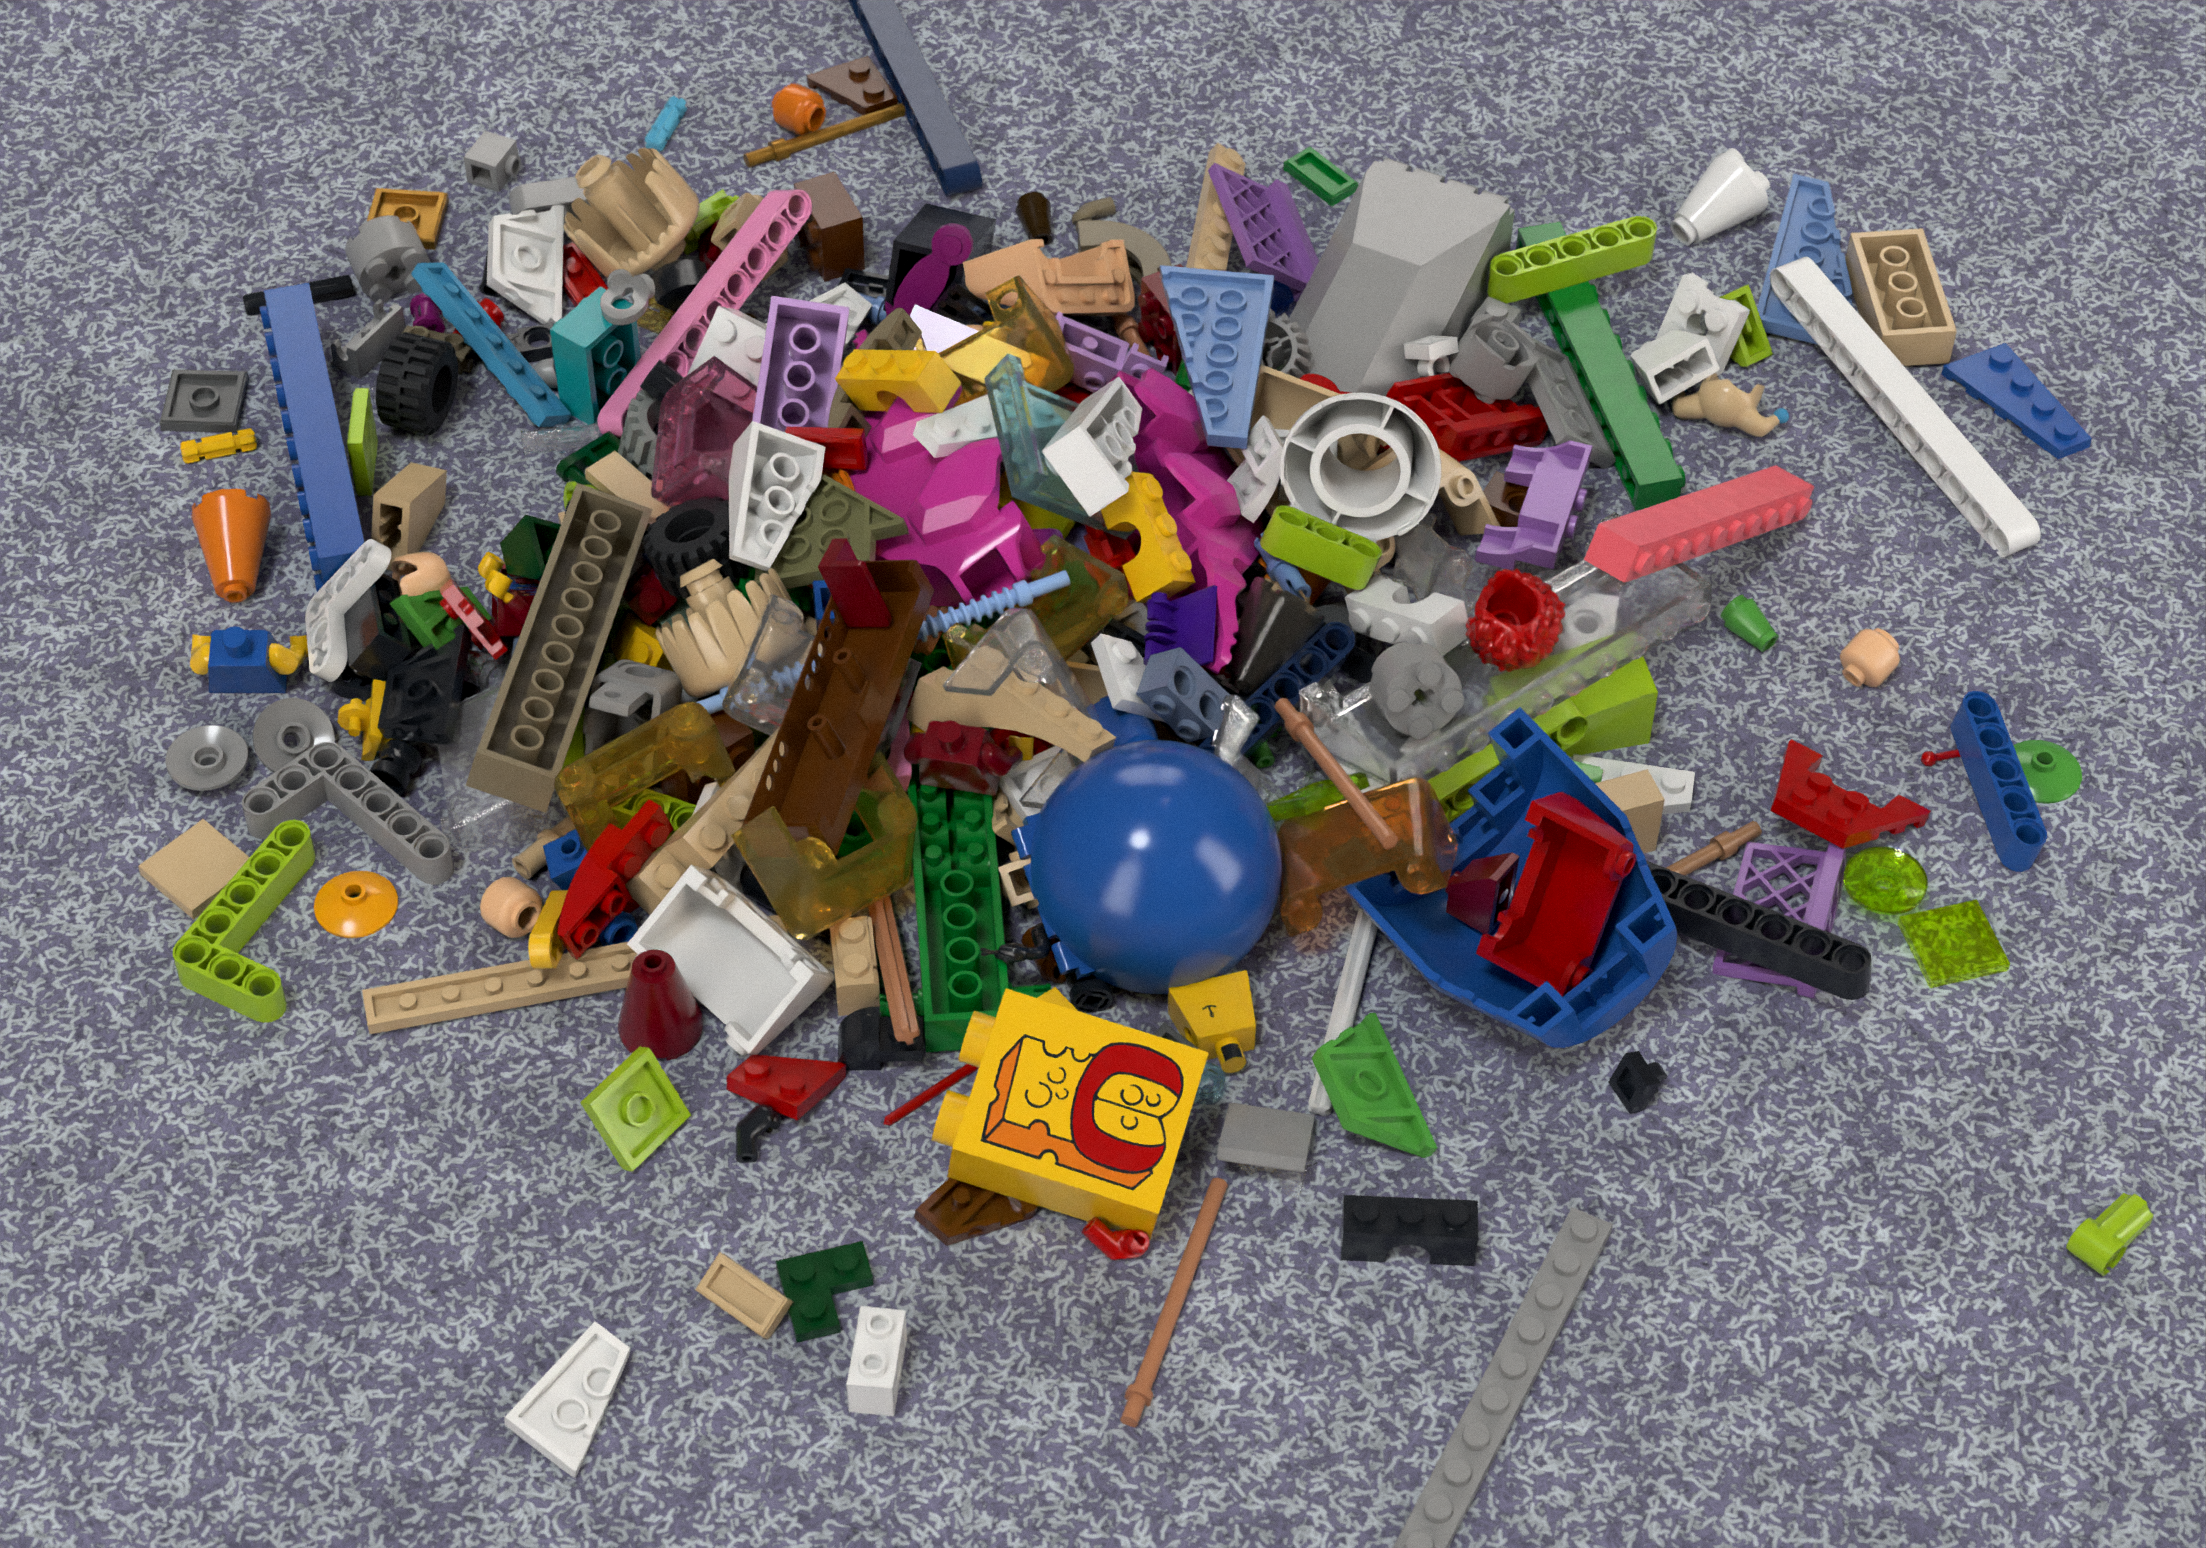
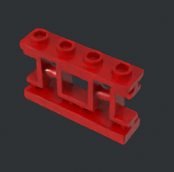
[1386,373,1549,462]

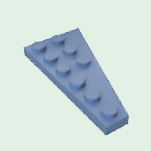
[1757,174,1853,345]
[1160,265,1274,449]

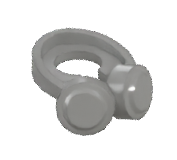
[600,269,655,325]

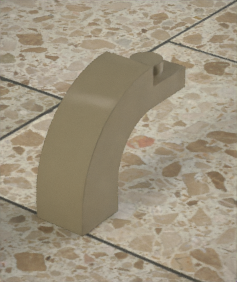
[1078,220,1172,289]

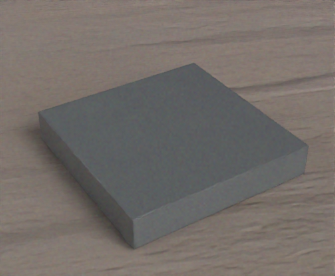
[160,369,249,433]

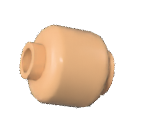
[1840,628,1900,687]
[480,877,543,938]

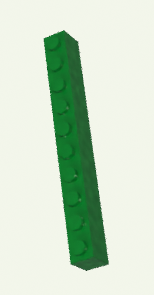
[1516,221,1686,511]

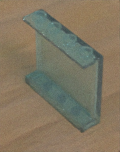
[984,353,1138,540]

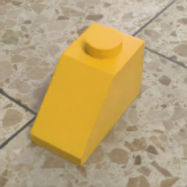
[611,612,673,671]

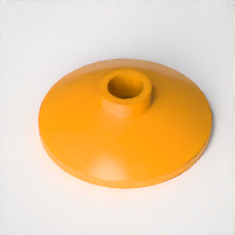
[314,871,398,938]

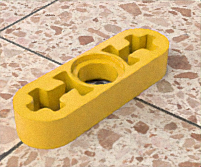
[528,890,568,969]

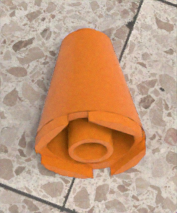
[192,489,271,603]

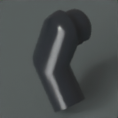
[736,1104,781,1163]

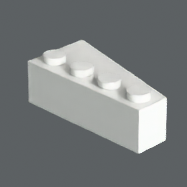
[1042,376,1142,517]

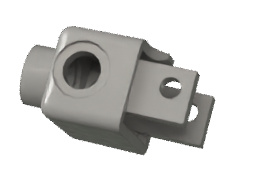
[581,659,683,789]

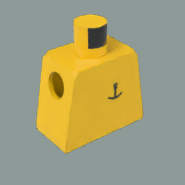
[1168,970,1256,1073]

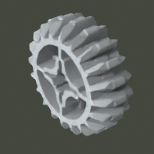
[1261,308,1313,379]

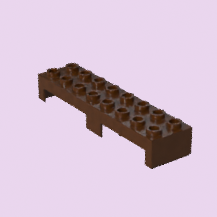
[742,560,935,856]

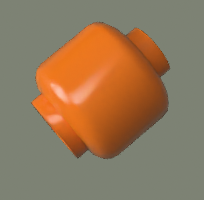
[772,83,826,135]

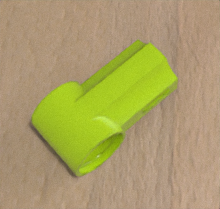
[2066,1193,2154,1276]

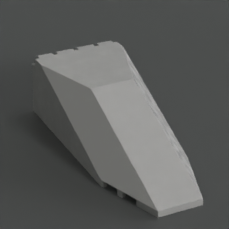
[1275,158,1515,397]

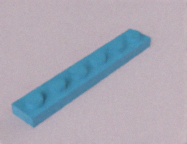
[411,262,572,427]

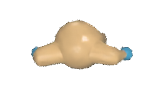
[1672,373,1789,437]

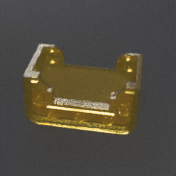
[943,534,1128,685]
[554,702,736,852]

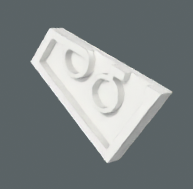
[504,1321,630,1478]

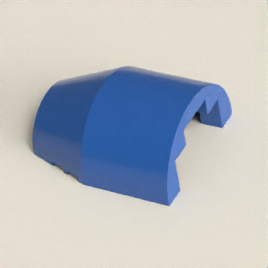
[1323,707,1677,1048]

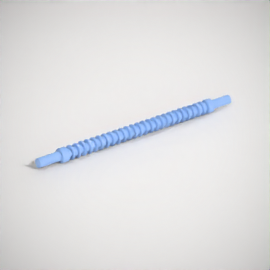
[681,570,1071,723]

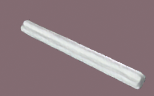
[1308,909,1378,1116]

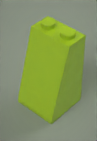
[1483,632,1658,757]

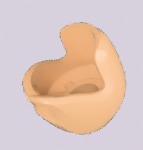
[391,552,451,597]

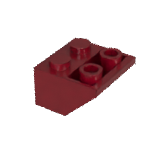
[1138,263,1183,376]

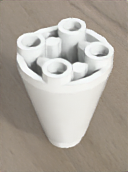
[1670,148,1770,245]

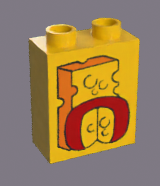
[931,988,1209,1239]

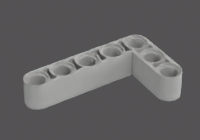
[242,741,454,885]

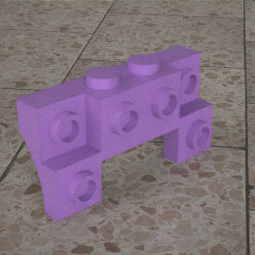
[1475,440,1593,570]

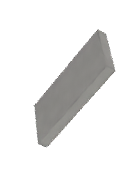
[1526,337,1616,469]

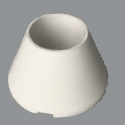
[1280,393,1441,543]

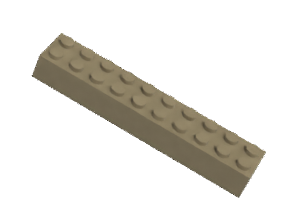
[466,483,652,813]

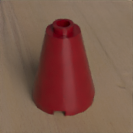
[618,949,703,1060]

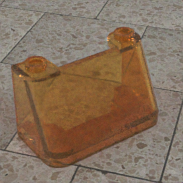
[1278,777,1458,937]

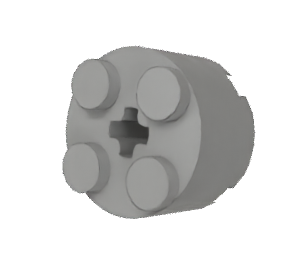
[345,215,430,303]
[1449,314,1539,404]
[1369,641,1464,739]

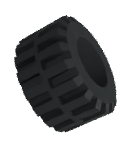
[376,332,458,435]
[644,496,749,598]

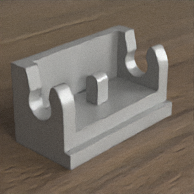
[330,299,406,379]

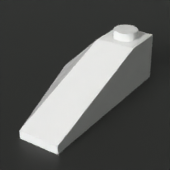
[729,421,825,571]

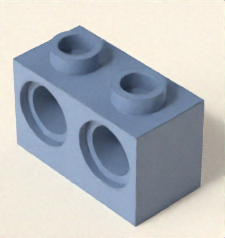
[1136,647,1231,743]

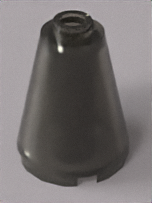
[1224,577,1326,695]

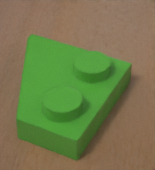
[389,586,492,650]

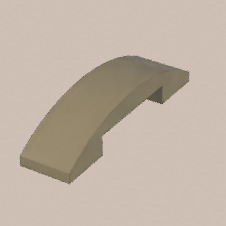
[828,308,922,438]

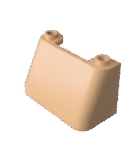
[963,239,1135,317]

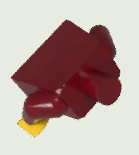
[904,720,1034,796]

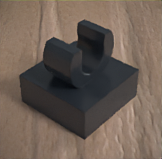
[1608,1051,1667,1114]

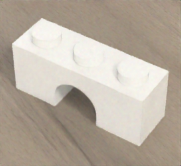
[1345,574,1468,656]

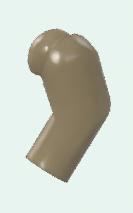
[1072,197,1115,233]

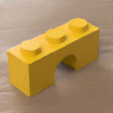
[835,349,961,413]
[1100,471,1196,603]

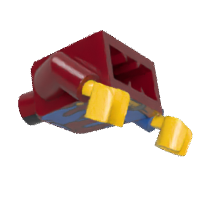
[478,552,539,636]

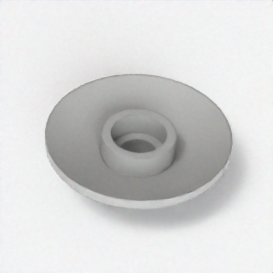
[252,698,335,773]
[165,725,249,791]

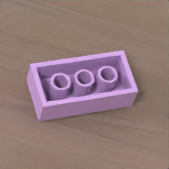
[752,296,849,432]

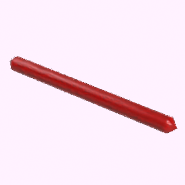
[883,1064,979,1126]

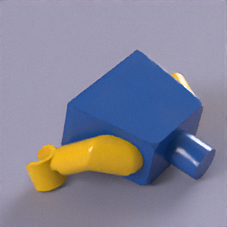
[190,626,308,693]

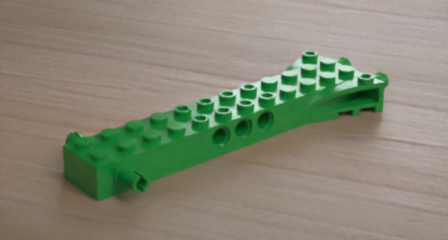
[879,615,1051,1052]

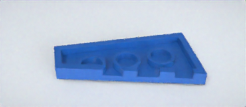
[1941,343,2092,459]

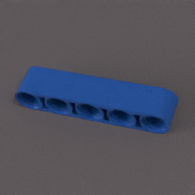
[1950,691,2047,872]

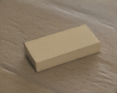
[695,1252,793,1339]

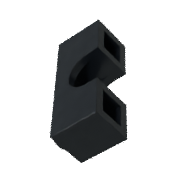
[1341,1195,1478,1266]

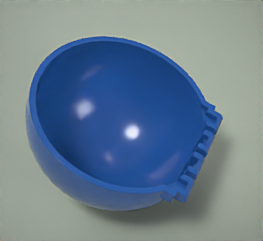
[1011,740,1282,994]

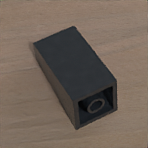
[883,203,996,318]

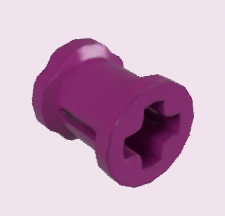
[409,293,445,333]

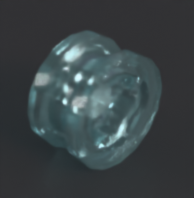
[1194,1062,1225,1105]

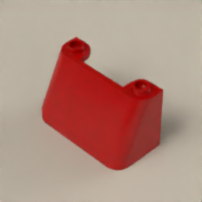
[1475,792,1636,997]

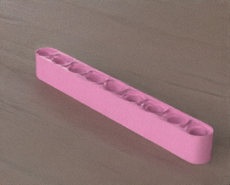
[597,189,812,439]

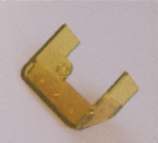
[731,752,917,940]

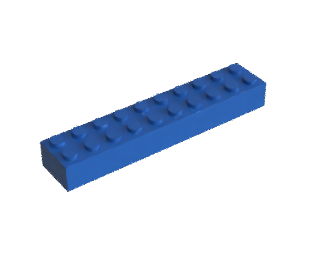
[259,283,364,592]

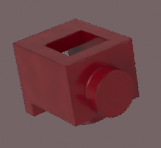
[623,562,678,626]

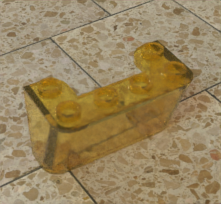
[915,275,1074,408]

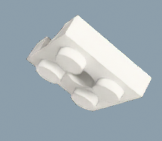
[1656,273,1750,376]

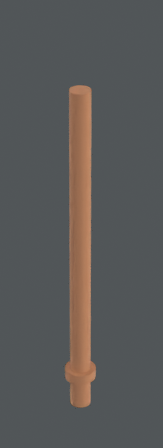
[1120,1178,1228,1427]

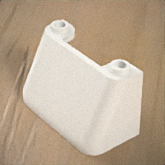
[627,865,835,1056]

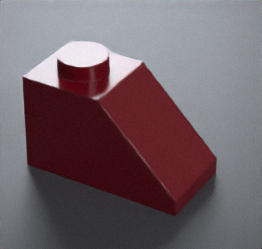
[1445,852,1520,934]

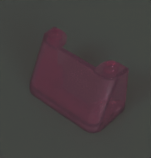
[651,356,757,508]

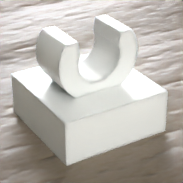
[1404,335,1459,377]

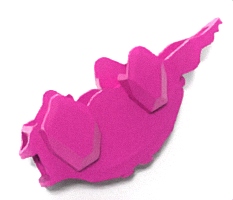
[836,329,1064,607]
[1087,368,1264,674]

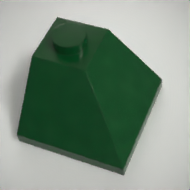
[500,514,561,582]

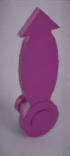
[885,223,973,316]

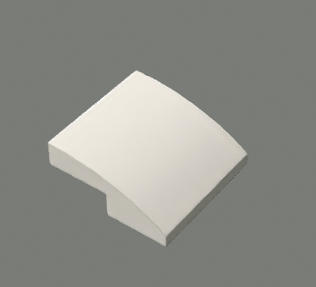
[1227,415,1283,523]

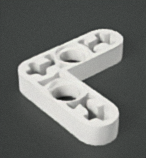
[305,539,392,682]

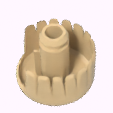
[563,148,699,278]
[656,559,807,698]

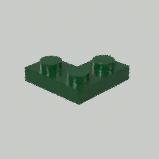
[775,1241,874,1343]

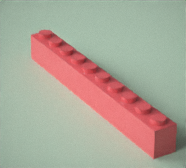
[1584,465,1815,583]

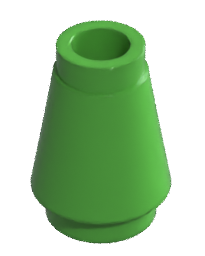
[1721,595,1779,652]

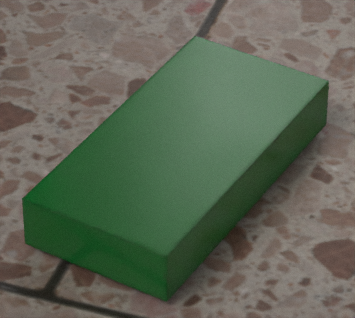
[1283,147,1359,207]

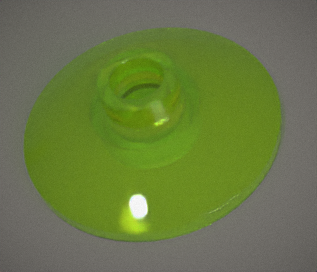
[1843,847,1928,915]

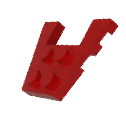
[1770,739,1931,849]

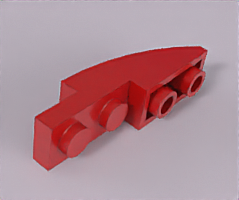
[557,799,674,960]

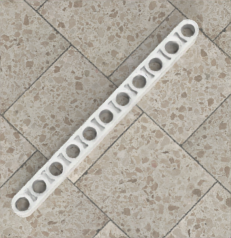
[1770,256,2041,557]

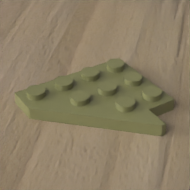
[754,473,909,593]

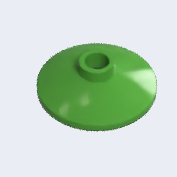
[2013,740,2082,804]

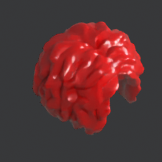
[1465,568,1566,672]

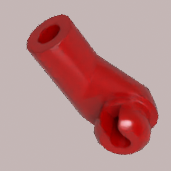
[1082,1217,1150,1260]

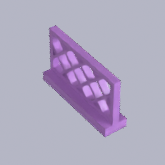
[1208,163,1319,302]
[1713,842,1847,998]

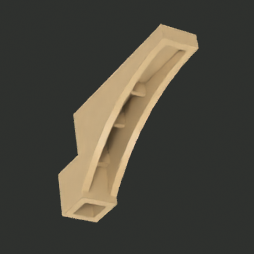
[906,649,1116,762]
[625,726,784,915]

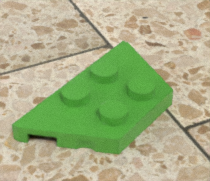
[1312,1013,1437,1158]

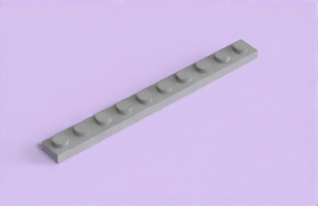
[1393,1207,1613,1548]

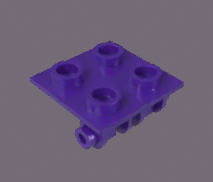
[1143,585,1217,666]

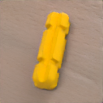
[180,428,257,464]

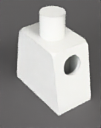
[1630,329,1720,405]

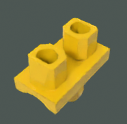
[337,679,403,761]

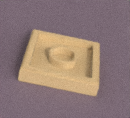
[138,819,250,920]

